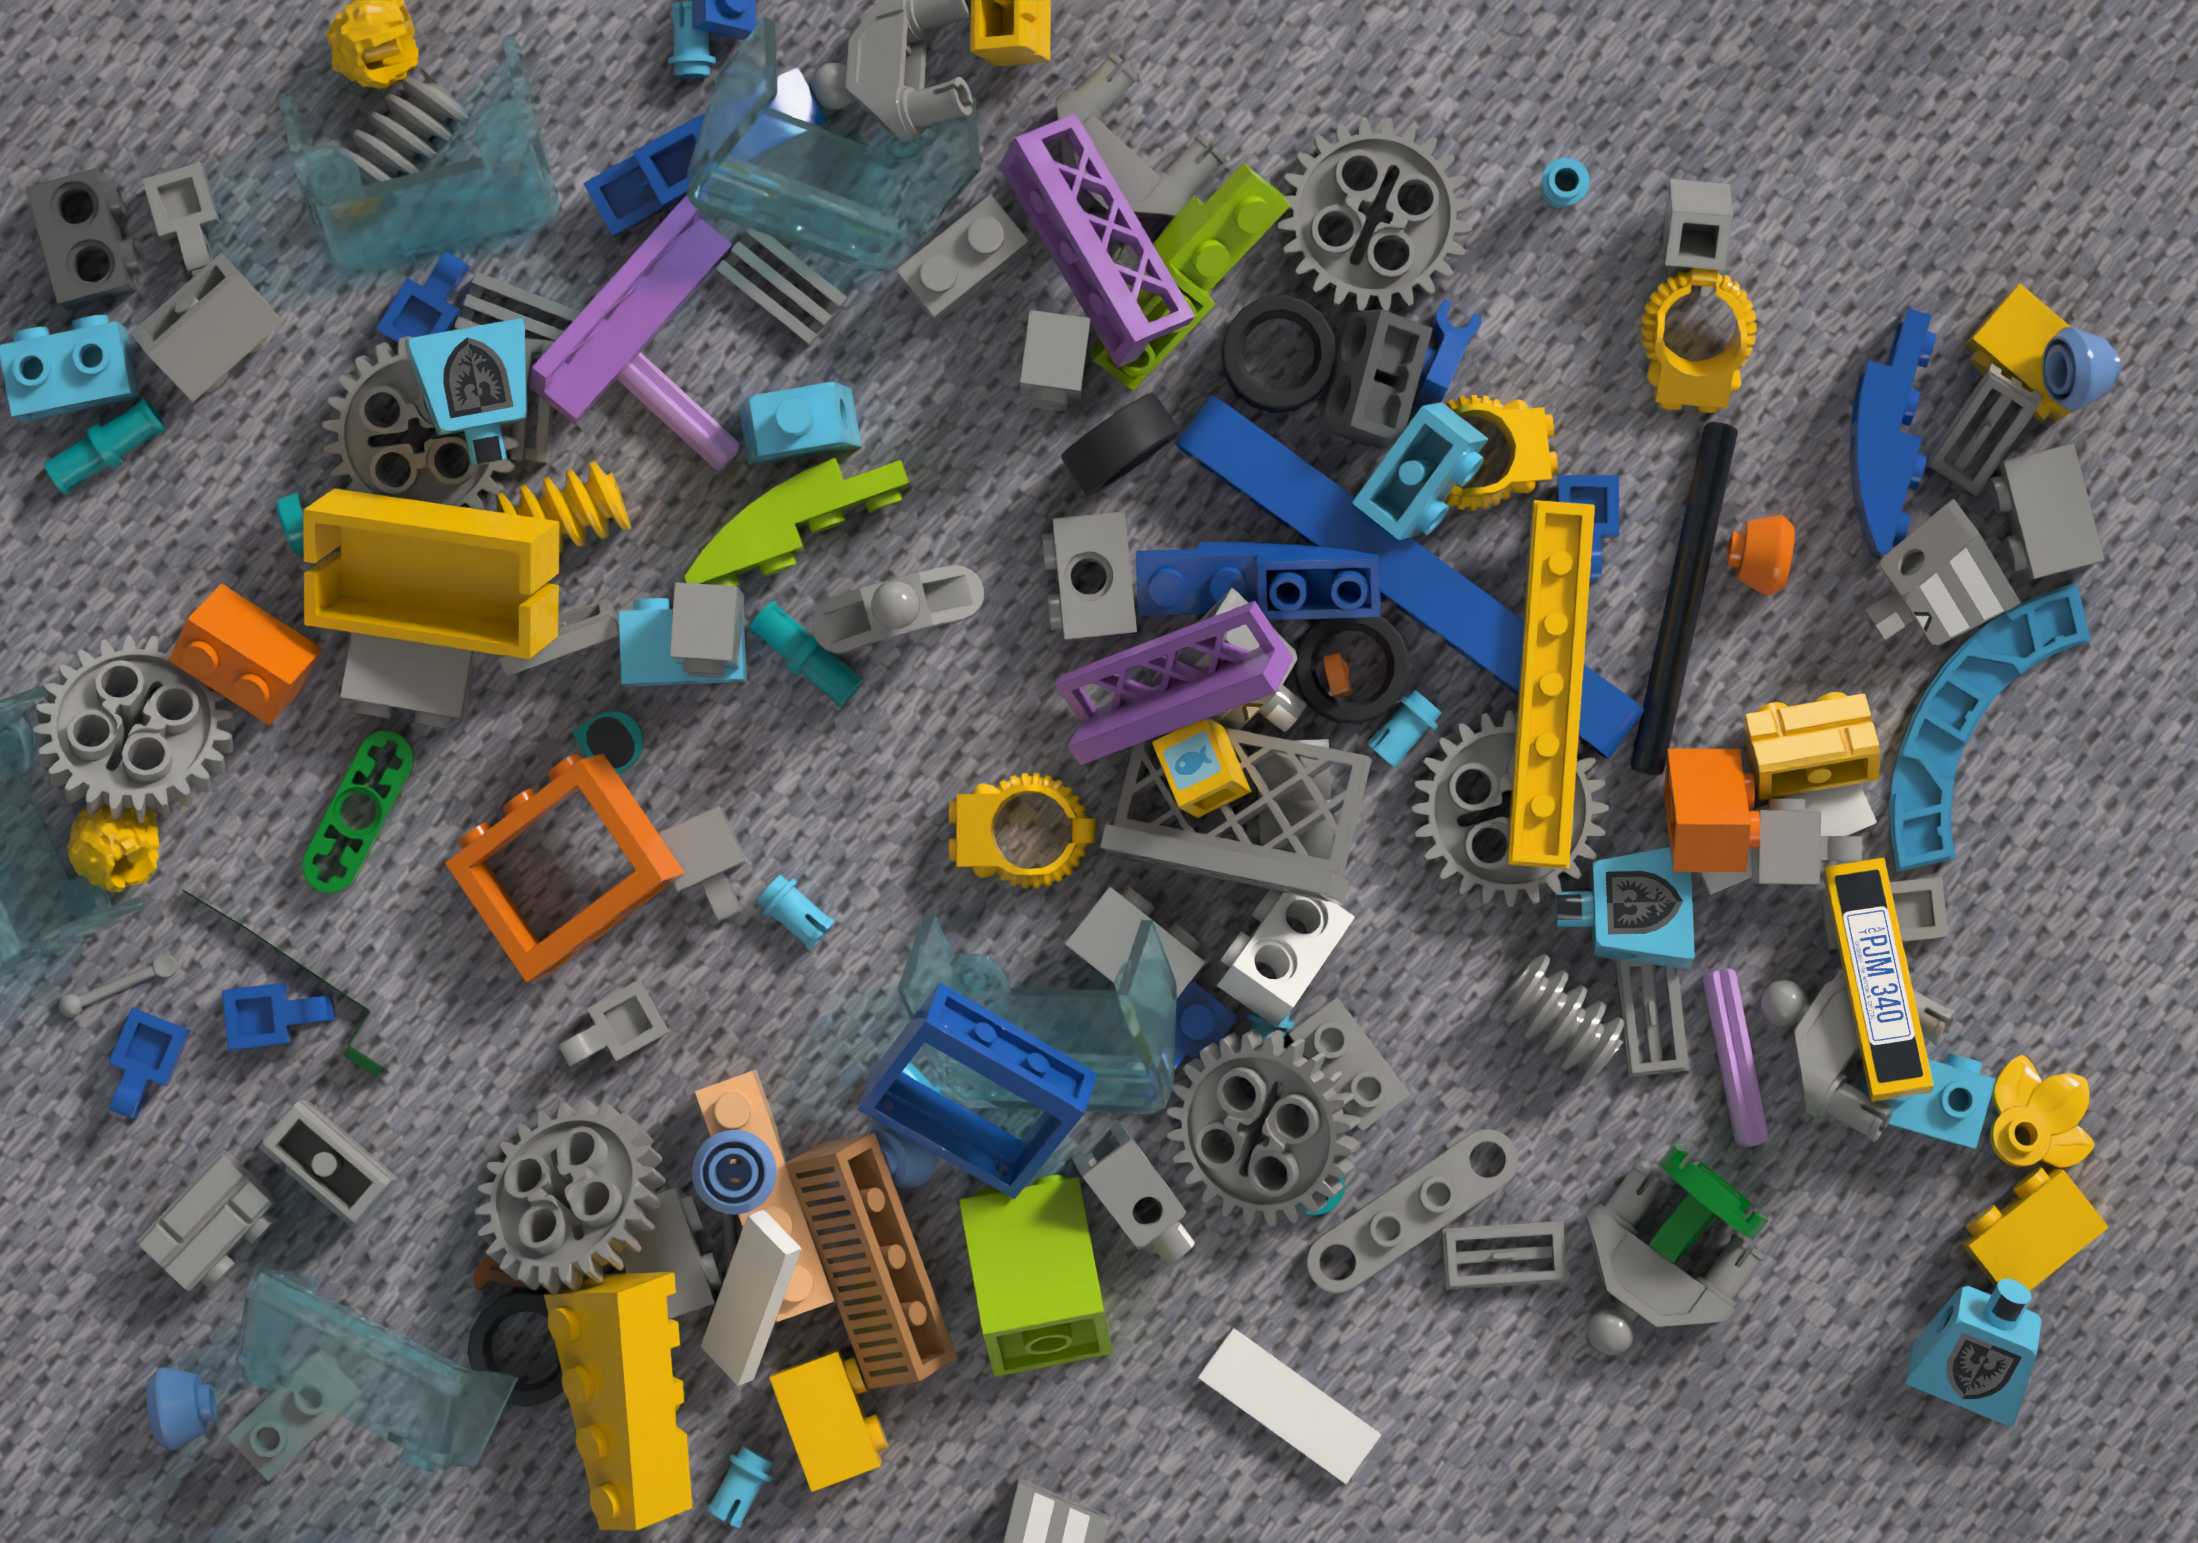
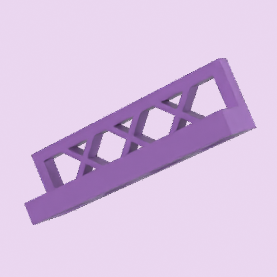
[999,113,1195,368]
[529,191,732,425]
[1055,601,1293,765]

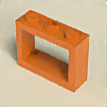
[445,753,685,983]

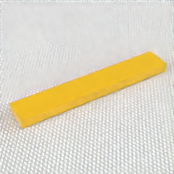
[1506,500,1595,870]

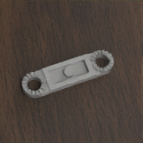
[1307,1129,1518,1293]

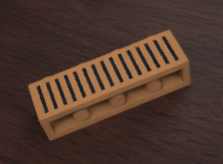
[785,1132,957,1389]

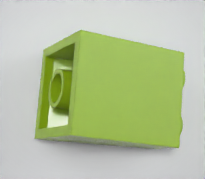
[959,1175,1113,1377]

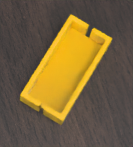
[303,488,559,659]

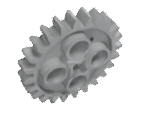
[1277,117,1473,312]
[322,336,521,510]
[34,635,235,823]
[1410,710,1609,907]
[1167,1028,1361,1227]
[475,1100,666,1294]

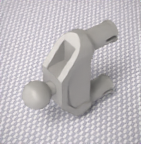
[810,0,973,143]
[1055,52,1227,220]
[812,565,984,654]
[1760,978,1957,1142]
[1586,1162,1765,1356]

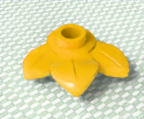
[1990,1055,2095,1168]

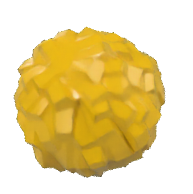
[325,0,419,90]
[67,804,160,892]

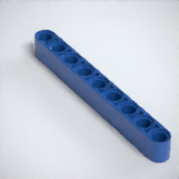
[1174,395,1644,760]

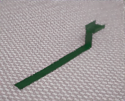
[182,889,389,1076]

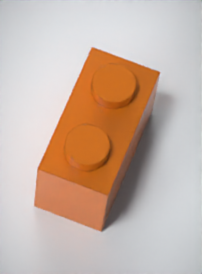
[168,583,323,726]
[1664,748,1760,872]

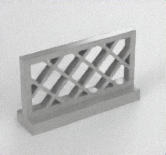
[1100,728,1372,905]

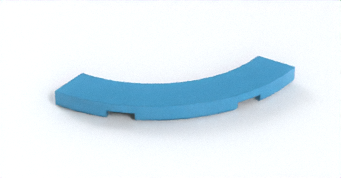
[1888,583,2090,872]

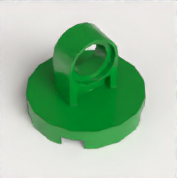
[1650,1143,1768,1265]

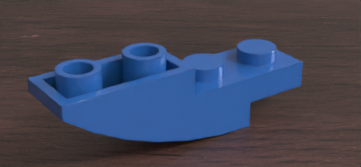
[583,68,828,237]
[1850,309,1936,559]
[1136,542,1381,620]

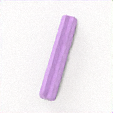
[617,352,741,470]
[1703,968,1769,1147]

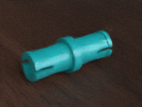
[44,397,167,495]
[749,600,865,708]

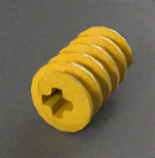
[496,461,631,554]

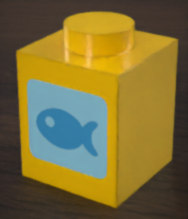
[1152,718,1251,818]

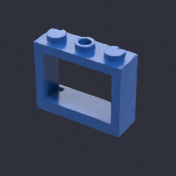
[857,982,1098,1199]

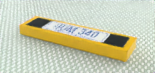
[1823,858,1934,1102]

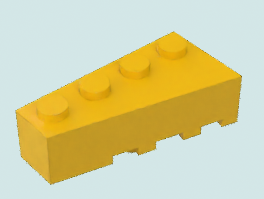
[544,1272,693,1531]

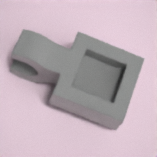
[142,162,221,277]
[558,979,669,1067]

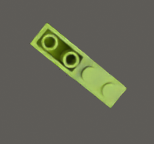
[1090,163,1291,391]
[684,457,911,587]

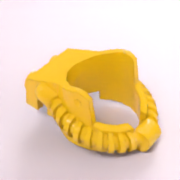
[1640,268,1757,413]
[1444,395,1558,511]
[949,773,1096,889]

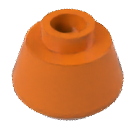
[1726,514,1795,596]

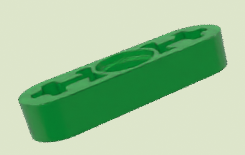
[302,731,415,893]

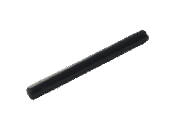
[1630,422,1738,776]

